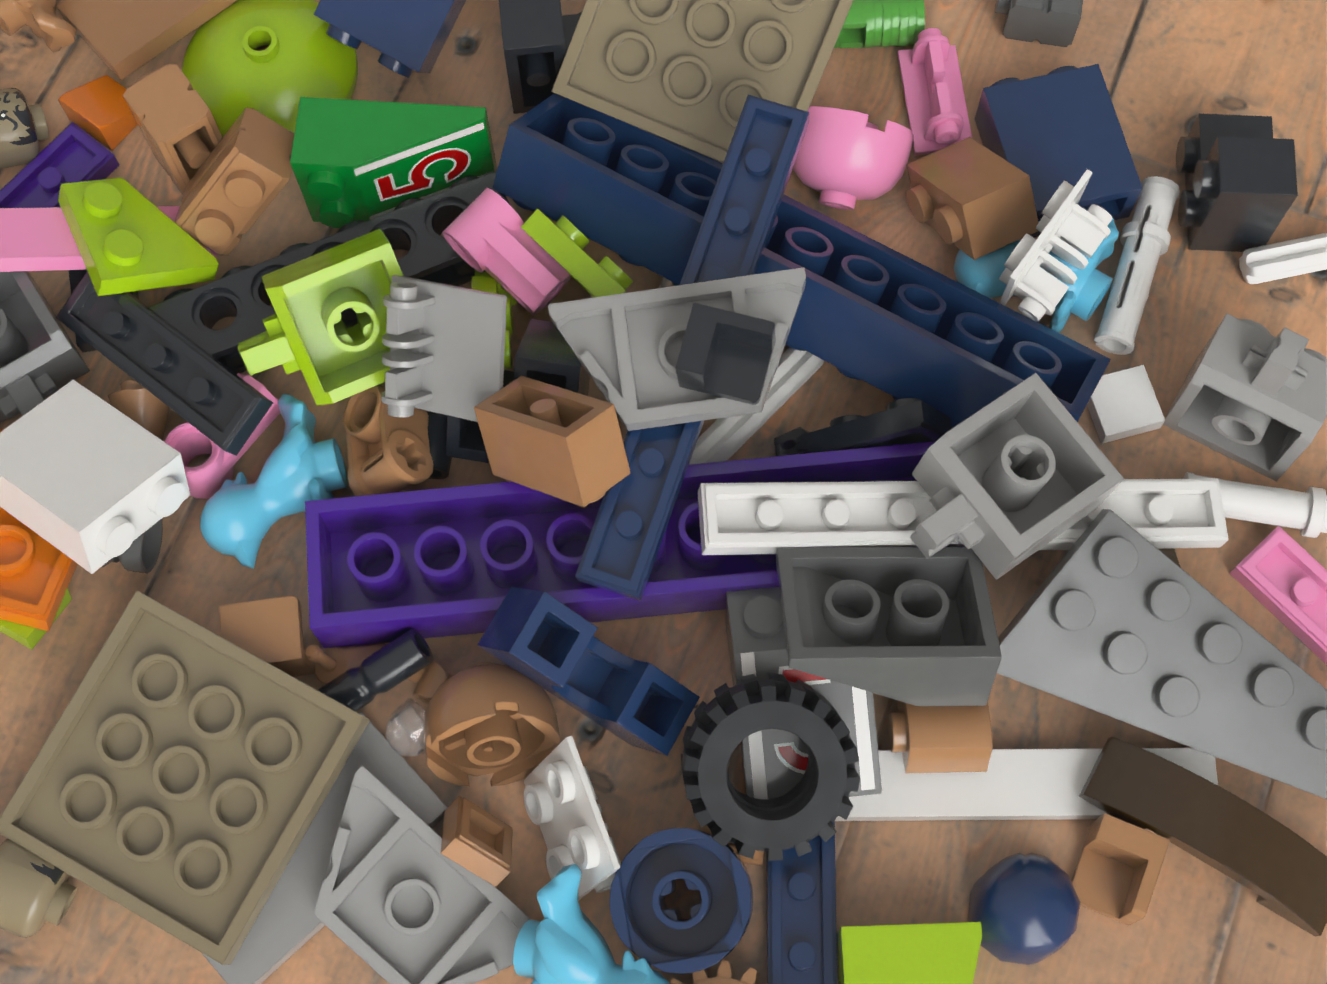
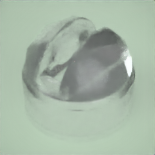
[386,698,426,756]

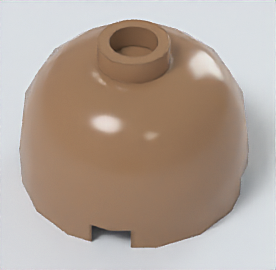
[424,662,560,787]

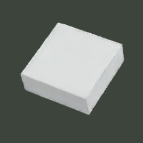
[1087,365,1165,444]

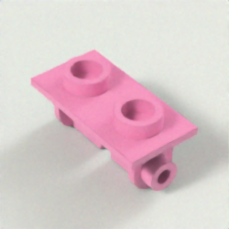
[897,28,972,156]

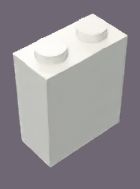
[0,379,190,574]

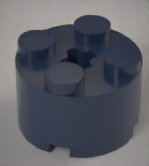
[609,828,753,974]

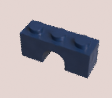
[477,587,700,756]

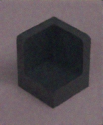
[675,303,776,405]

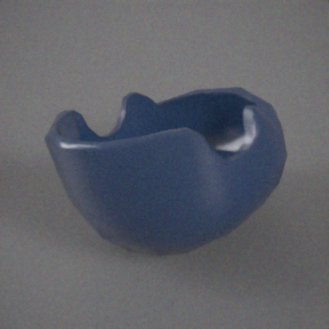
[968,852,1080,965]

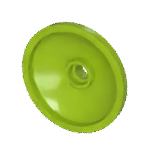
[182,0,358,137]

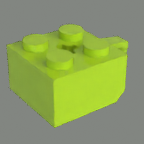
[237,229,403,405]

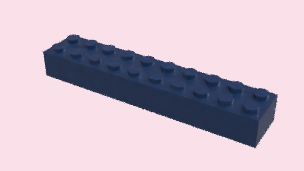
[492,93,1111,428]

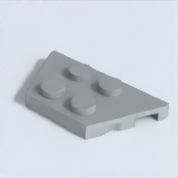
[548,267,806,431]
[313,766,531,984]

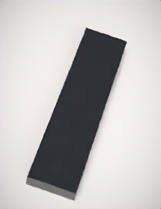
[55,271,273,456]

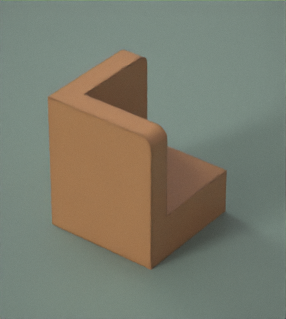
[219,595,315,677]
[1071,813,1170,926]

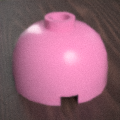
[793,106,914,210]

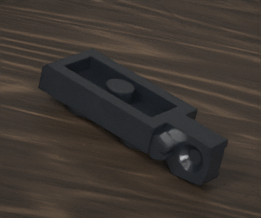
[774,398,952,456]

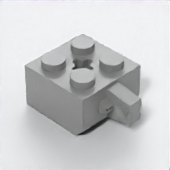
[1163,313,1327,482]
[910,373,1124,580]

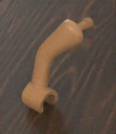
[305,644,453,704]

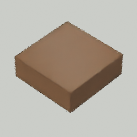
[441,796,513,887]

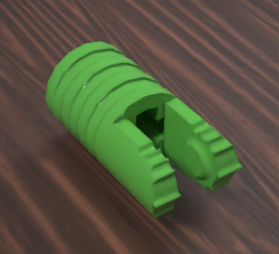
[834,0,925,49]

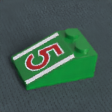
[290,97,497,229]

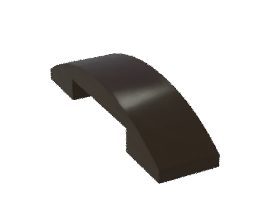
[1079,737,1327,936]

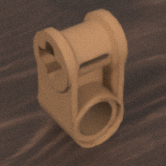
[343,385,434,496]

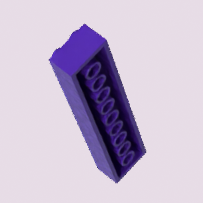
[305,441,936,648]

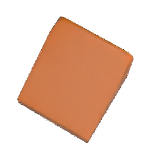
[58,75,138,151]

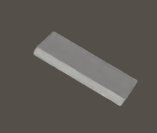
[202,712,447,984]

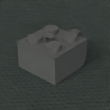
[0,271,90,423]

